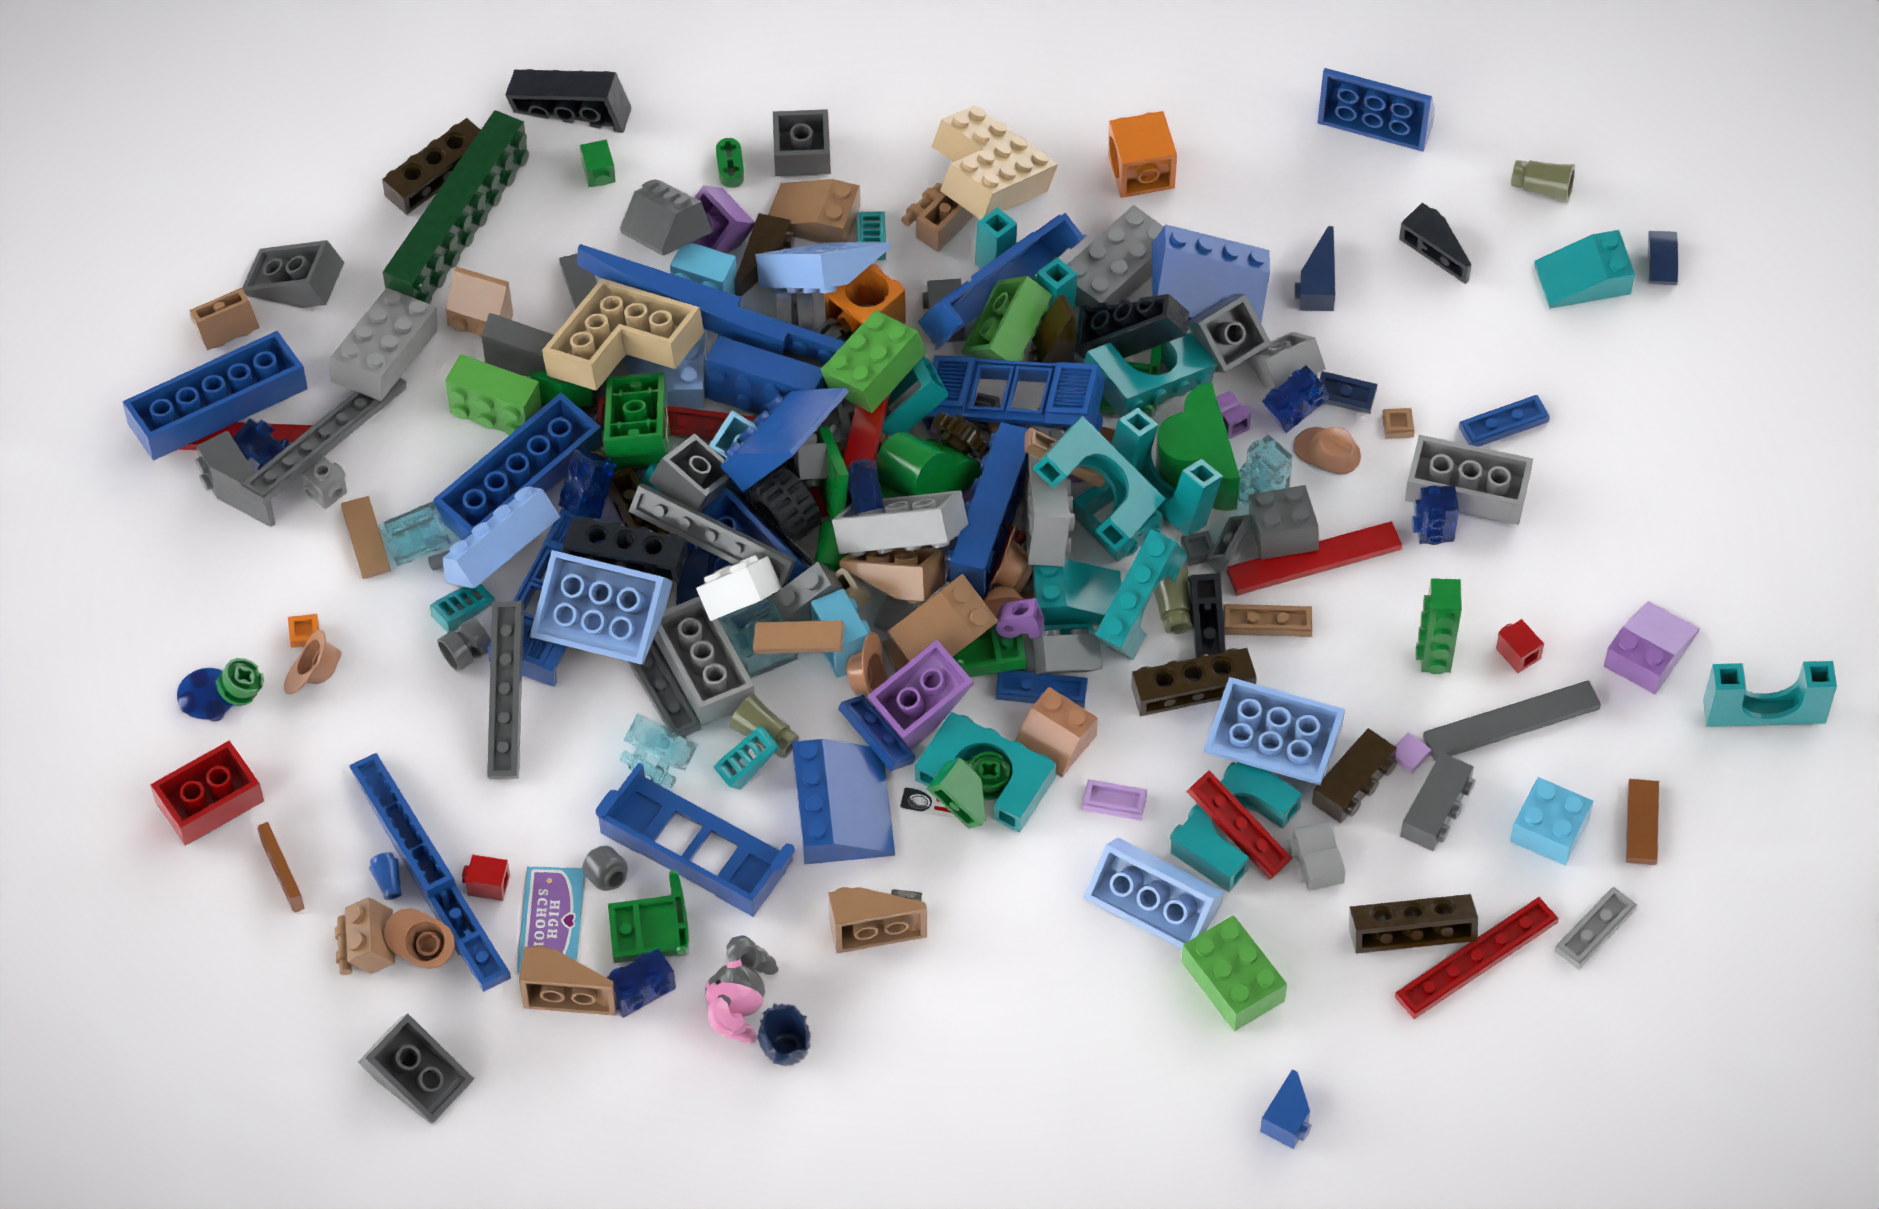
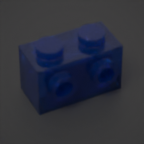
[1262,365,1331,433]
[233,418,291,470]
[558,450,616,519]
[1411,485,1459,545]
[606,948,676,1018]

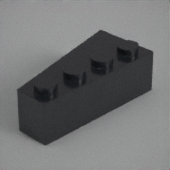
[505,69,632,133]
[1074,294,1189,360]

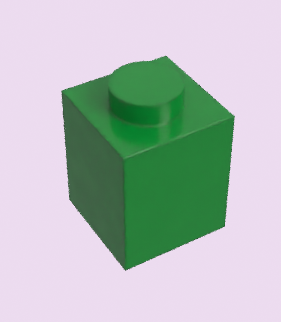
[580,139,616,187]

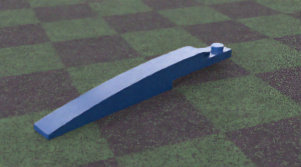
[577,244,845,364]
[349,753,511,992]

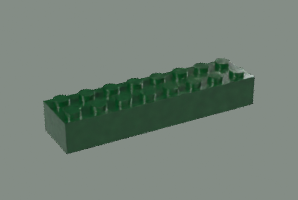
[382,110,529,304]

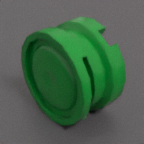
[216,658,264,706]
[970,752,1010,800]

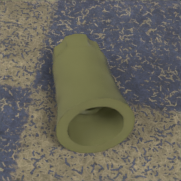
[1511,160,1575,203]
[1154,565,1193,634]
[729,694,799,758]

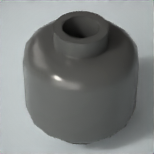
[582,845,628,891]

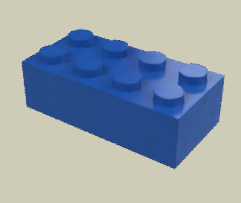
[705,336,825,415]

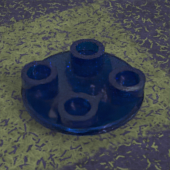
[177,668,233,722]

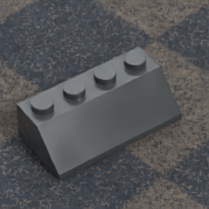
[620,179,713,256]

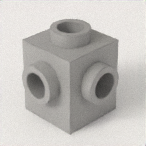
[302,457,347,510]

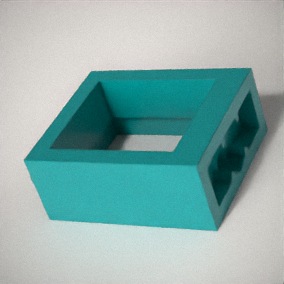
[882,356,949,435]
[1072,479,1163,562]

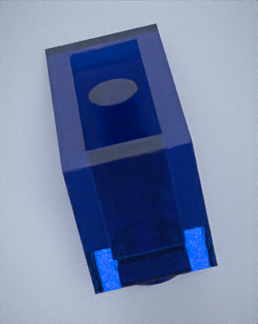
[847,458,884,514]

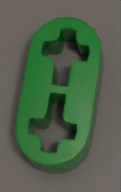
[716,138,744,188]

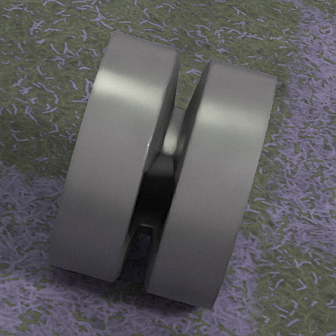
[777,293,814,331]

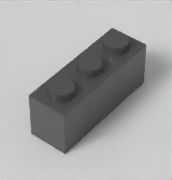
[1400,752,1476,851]

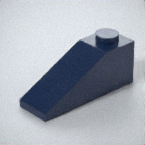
[1294,226,1336,311]

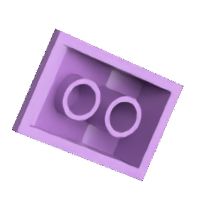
[1604,601,1700,695]
[867,640,974,750]

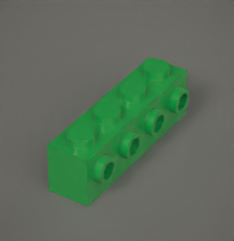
[1415,578,1462,674]

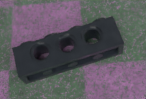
[563,517,689,583]

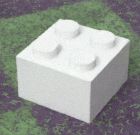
[696,555,782,621]

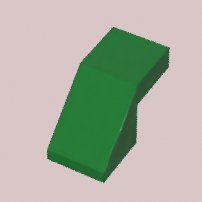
[530,371,593,407]

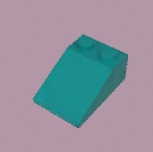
[1534,230,1635,309]
[1032,558,1122,625]

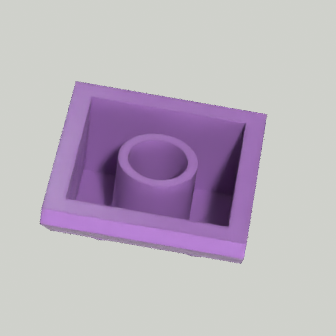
[691,185,755,254]

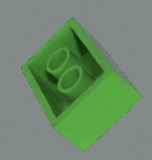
[961,276,1053,361]
[820,310,927,413]
[445,354,542,435]
[1181,915,1287,1031]

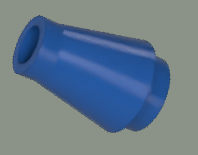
[369,852,402,900]

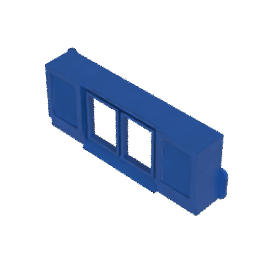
[918,213,1087,351]
[922,355,1106,433]
[487,508,629,687]
[595,763,795,917]

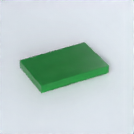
[816,426,849,524]

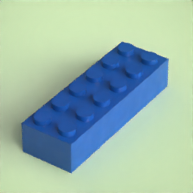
[122,331,308,461]
[433,393,603,540]
[946,422,1028,601]

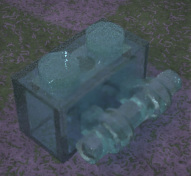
[1238,434,1293,505]
[378,501,451,566]
[620,713,698,788]

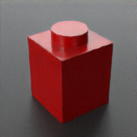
[1496,619,1544,673]
[462,854,510,901]

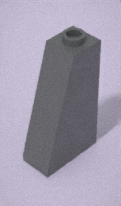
[482,313,554,377]

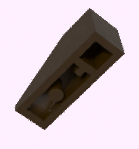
[735,213,795,297]
[1028,294,1076,363]

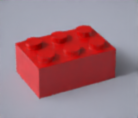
[150,740,264,846]

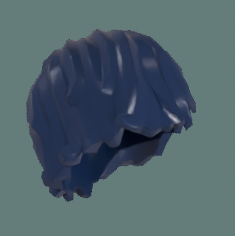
[757,1003,811,1066]

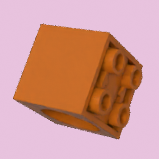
[1108,111,1177,198]
[824,264,906,336]

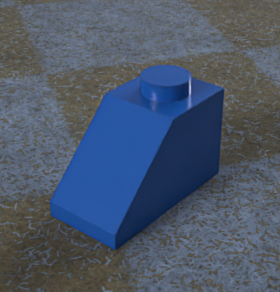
[1260,1069,1312,1149]

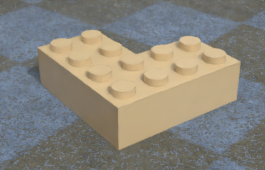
[931,105,1058,220]
[542,278,704,391]

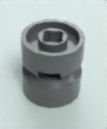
[437,617,491,672]

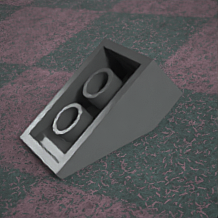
[242,240,345,308]
[195,431,275,527]
[358,1013,475,1124]

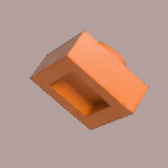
[288,614,319,648]

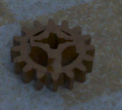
[931,412,990,460]

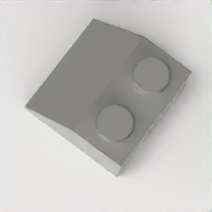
[1246,332,1326,393]

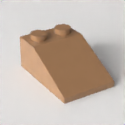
[768,179,860,243]
[840,547,946,604]
[886,574,998,662]
[828,887,927,954]
[519,945,617,1016]

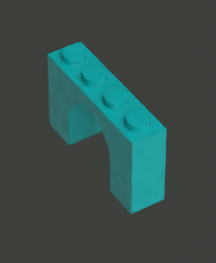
[975,207,1077,321]
[1083,329,1218,418]
[1111,408,1223,537]
[1032,416,1165,551]
[1095,529,1188,660]
[1703,661,1837,727]
[915,711,1056,833]
[1170,762,1302,892]

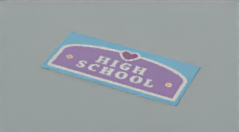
[517,866,584,972]

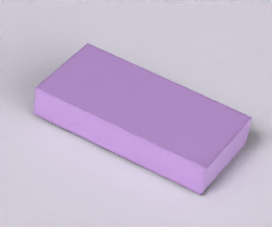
[1082,779,1147,821]

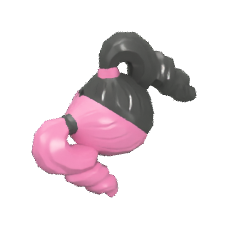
[705,935,779,1043]

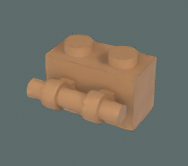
[901,183,973,252]
[189,288,260,351]
[334,897,395,975]

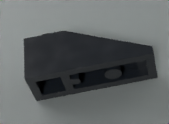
[1399,202,1472,284]
[1188,573,1226,657]

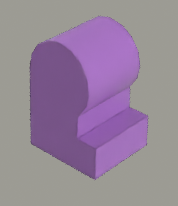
[1217,391,1251,439]
[996,598,1045,639]

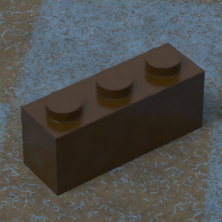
[1312,728,1397,823]

